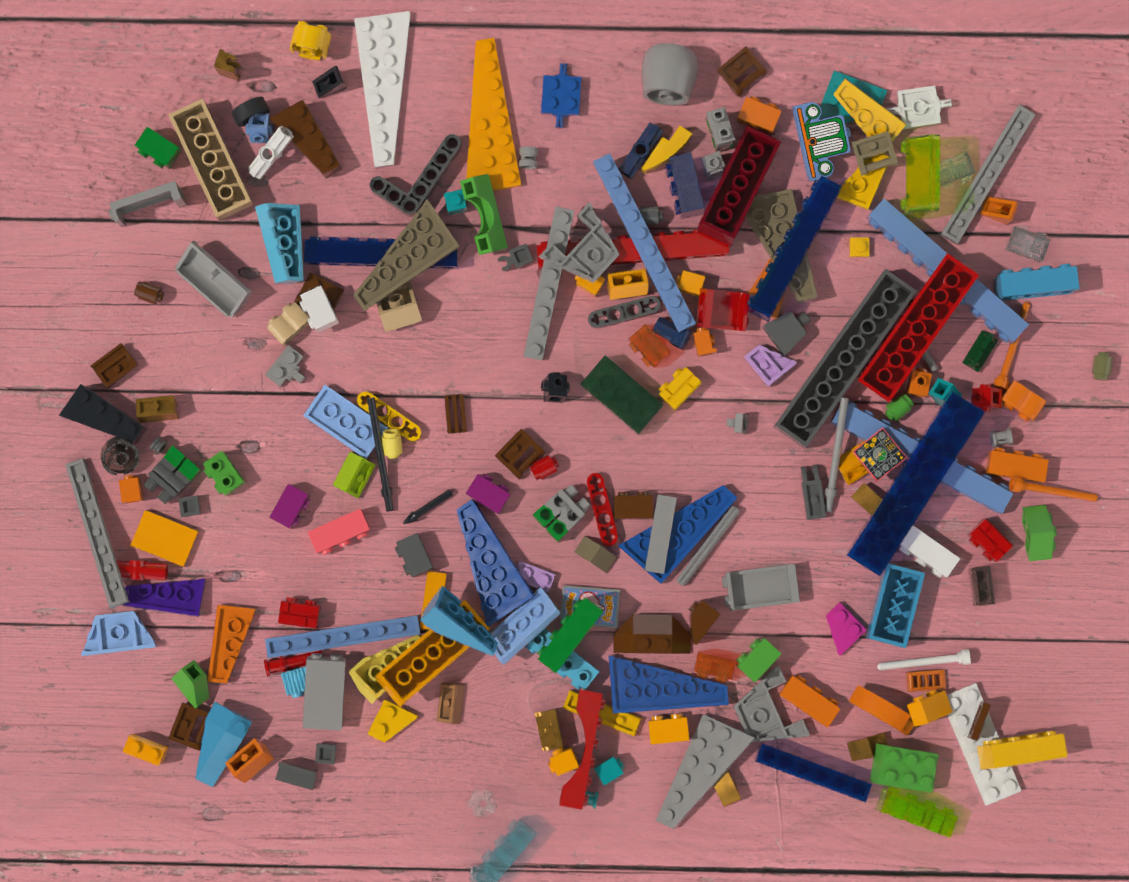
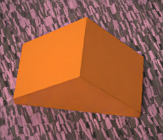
[980,197,1018,225]

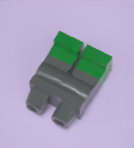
[144,445,202,504]

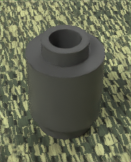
[638,206,663,226]

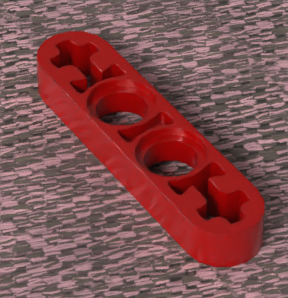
[587,473,618,546]

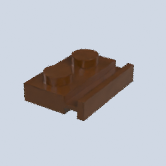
[90,343,139,388]

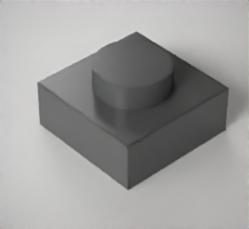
[178,495,201,518]
[315,743,337,765]

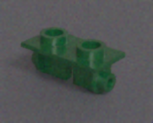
[962,331,998,373]

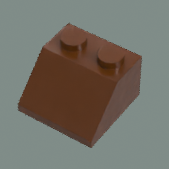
[688,600,721,645]

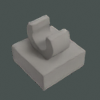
[726,413,748,435]

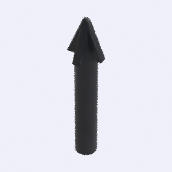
[403,489,453,524]

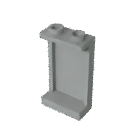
[108,181,187,227]
[722,564,800,611]
[303,653,346,731]

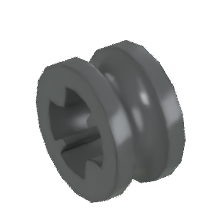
[149,436,168,455]

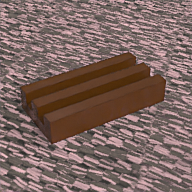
[444,394,467,434]
[967,701,991,741]

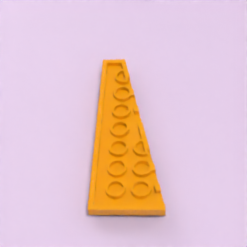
[466,37,521,191]

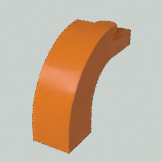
[849,685,914,736]

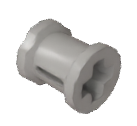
[990,428,1013,448]

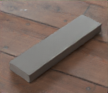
[645,495,677,574]

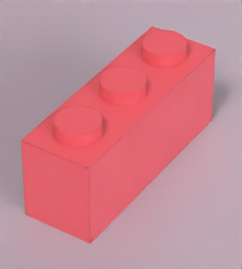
[307,509,371,555]

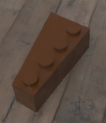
[270,100,342,178]

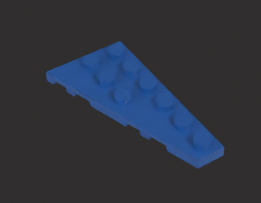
[618,485,737,584]
[456,499,535,627]
[608,655,729,714]

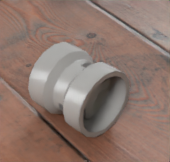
[519,147,538,169]

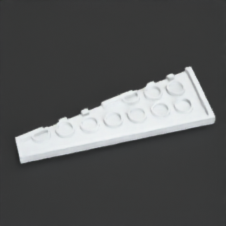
[354,11,411,168]

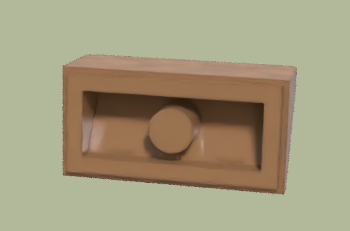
[436,683,465,724]

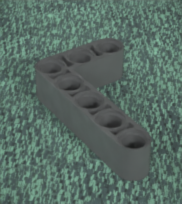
[370,134,462,217]

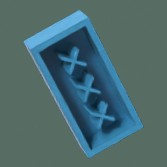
[993,264,1079,301]
[866,563,925,648]

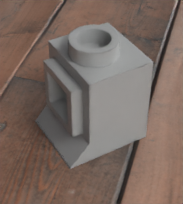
[700,151,725,181]

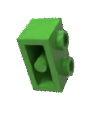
[203,451,246,496]

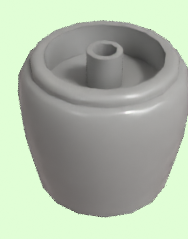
[642,43,698,106]

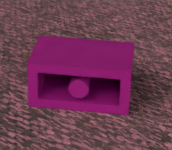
[465,473,511,515]
[269,484,311,529]

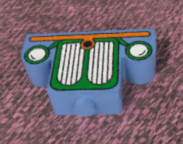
[791,102,851,181]

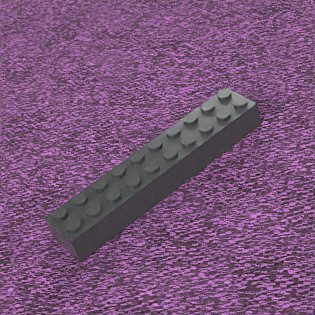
[773,269,917,449]

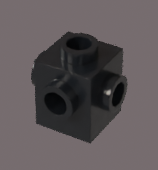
[541,372,570,403]

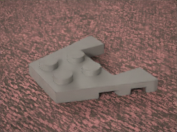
[539,202,620,283]
[733,666,810,742]

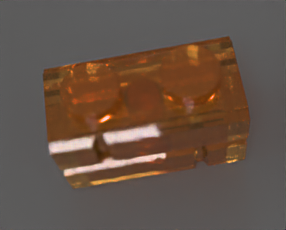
[628,324,671,369]

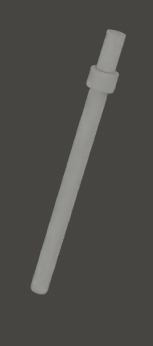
[825,397,849,512]

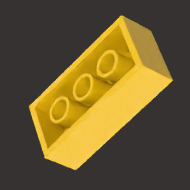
[977,731,1068,769]

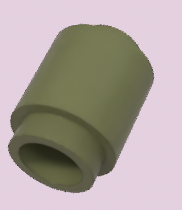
[1092,352,1113,381]

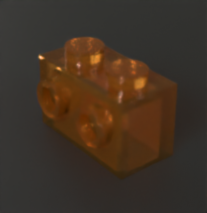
[693,652,736,683]

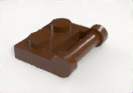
[716,46,767,97]
[294,273,344,310]
[495,429,546,480]
[168,702,209,751]

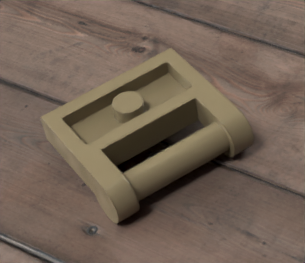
[852,131,898,176]

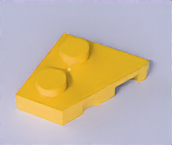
[368,699,418,743]

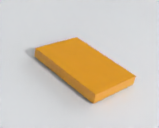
[130,510,199,567]

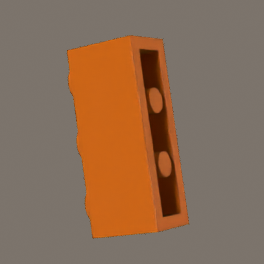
[985,447,1049,483]
[778,674,840,728]

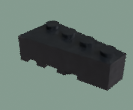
[59,384,148,444]

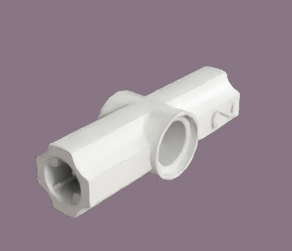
[248,126,294,179]

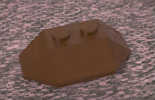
[613,614,691,654]

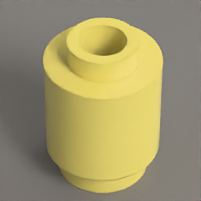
[382,429,403,459]

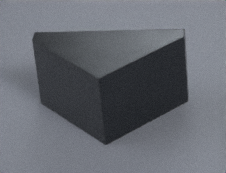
[312,66,346,99]

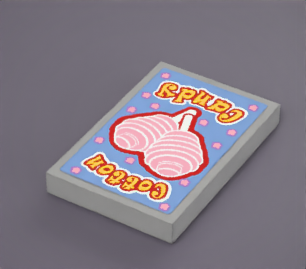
[560,585,620,628]

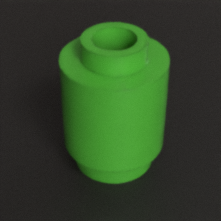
[885,394,914,421]

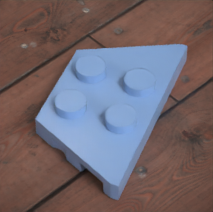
[81,611,157,656]

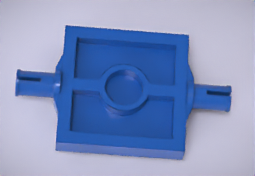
[541,63,582,128]

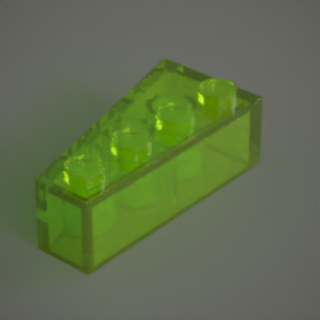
[875,786,959,838]

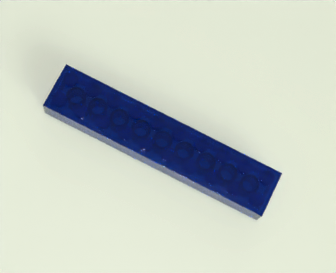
[846,391,985,576]

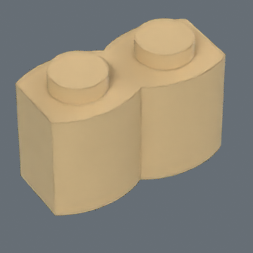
[267,303,309,346]

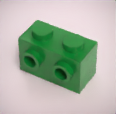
[134,127,182,169]

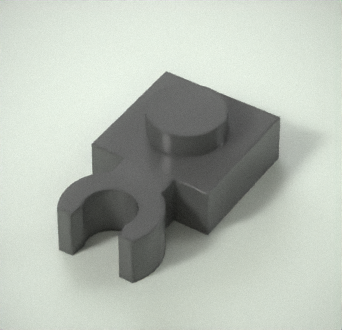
[498,243,534,271]

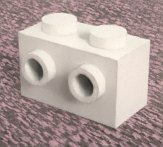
[299,286,339,333]

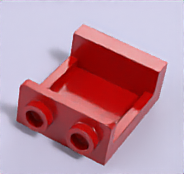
[696,288,751,332]

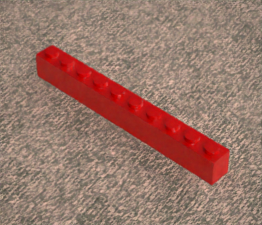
[537,230,729,271]

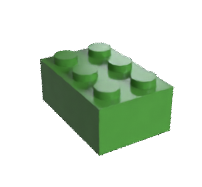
[870,743,939,793]

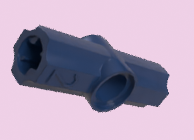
[618,122,663,179]

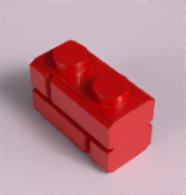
[967,518,1013,562]
[278,597,321,629]

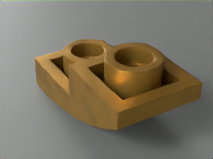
[851,483,895,525]
[714,769,742,807]

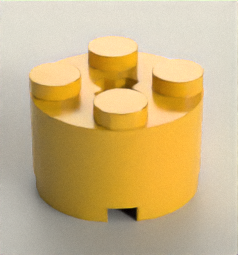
[289,21,332,61]

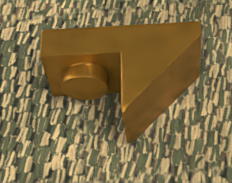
[847,732,888,761]

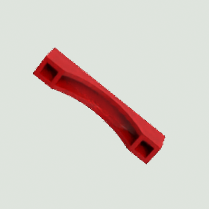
[559,690,605,810]

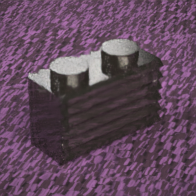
[968,566,995,606]

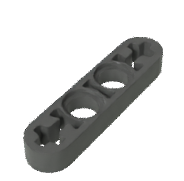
[588,296,660,329]

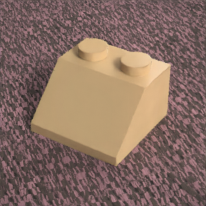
[377,282,422,332]

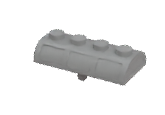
[175,241,252,318]

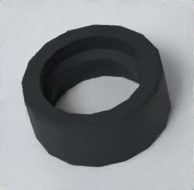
[231,96,270,127]

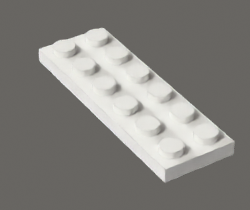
[947,683,1022,806]

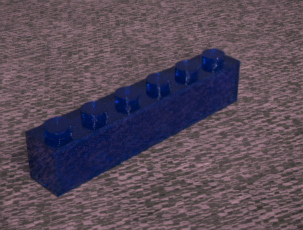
[754,742,872,803]

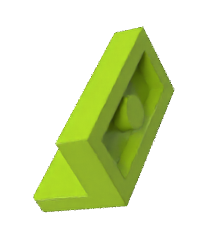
[333,452,376,499]

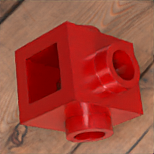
[971,384,1002,412]

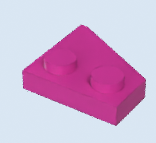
[825,602,866,656]

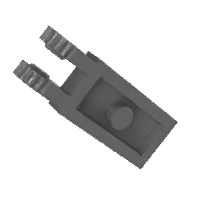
[800,465,826,520]

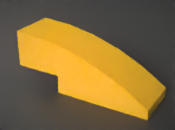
[641,126,692,174]

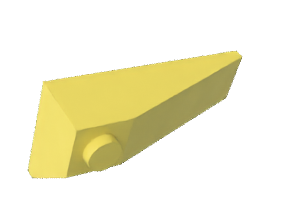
[349,635,420,704]

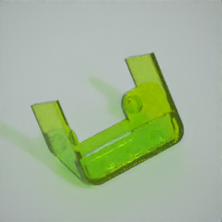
[900,134,940,219]

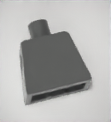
[762,312,811,356]

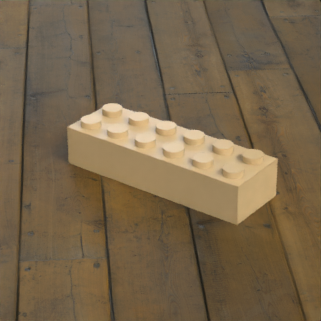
[168,98,254,221]

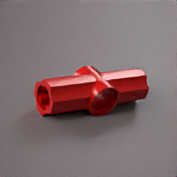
[117,560,168,581]

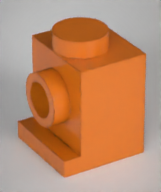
[693,328,717,357]

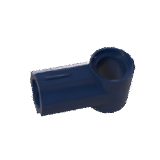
[652,317,693,350]

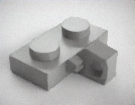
[265,345,305,387]

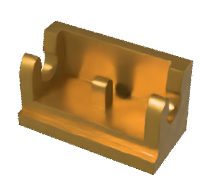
[214,49,242,81]
[136,395,179,423]
[535,709,563,751]

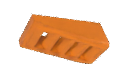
[905,670,946,692]

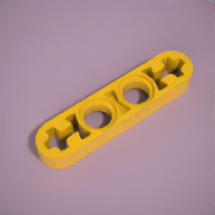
[357,392,422,442]

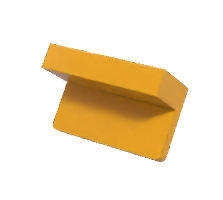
[838,441,869,485]

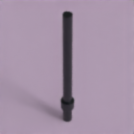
[367,397,394,512]

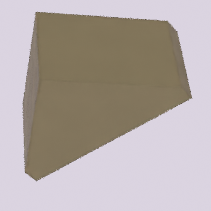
[574,536,616,573]

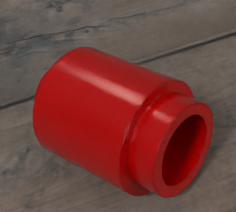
[530,455,559,480]

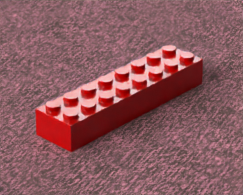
[858,253,979,402]

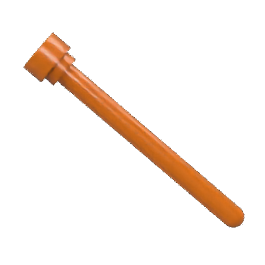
[992,302,1030,390]
[1009,476,1098,502]

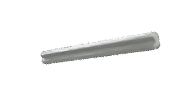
[676,506,740,586]

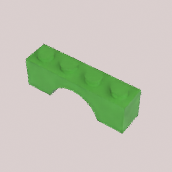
[460,174,508,255]

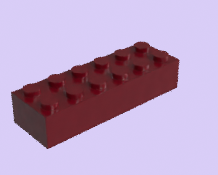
[697,126,781,247]

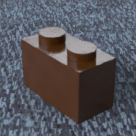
[614,492,653,519]

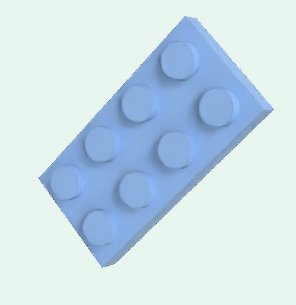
[303,385,388,460]
[490,587,561,665]

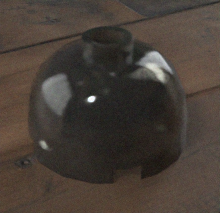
[100,436,140,475]

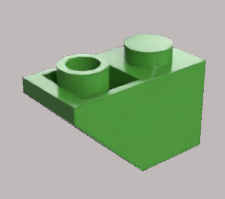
[171,660,210,709]

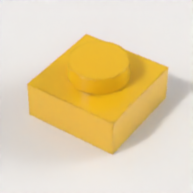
[849,237,869,258]

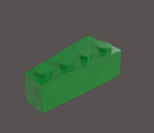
[537,597,604,673]

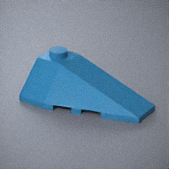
[420,586,498,656]
[195,702,252,787]

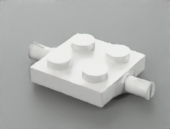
[886,86,952,130]

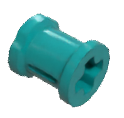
[585,791,599,809]

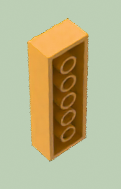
[375,600,490,707]

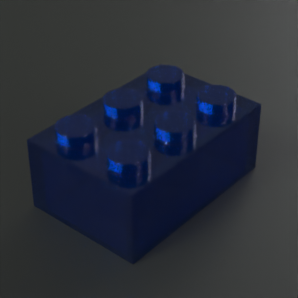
[665,152,704,219]

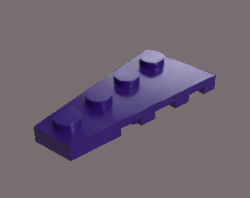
[123,578,206,617]

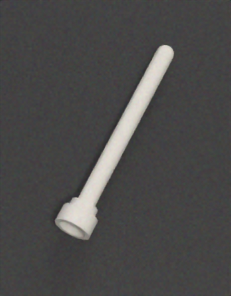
[877,649,971,670]

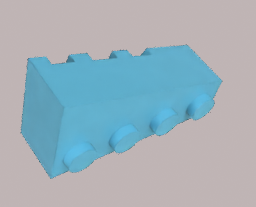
[255,203,304,284]

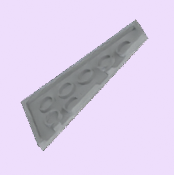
[656,714,756,829]

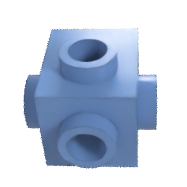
[246,113,274,143]

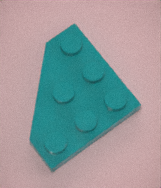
[819,71,887,124]

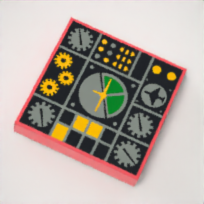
[852,428,907,482]

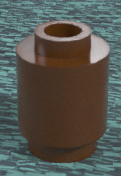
[134,281,164,305]

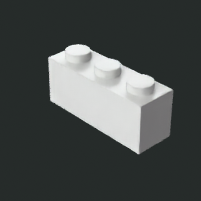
[897,525,960,578]

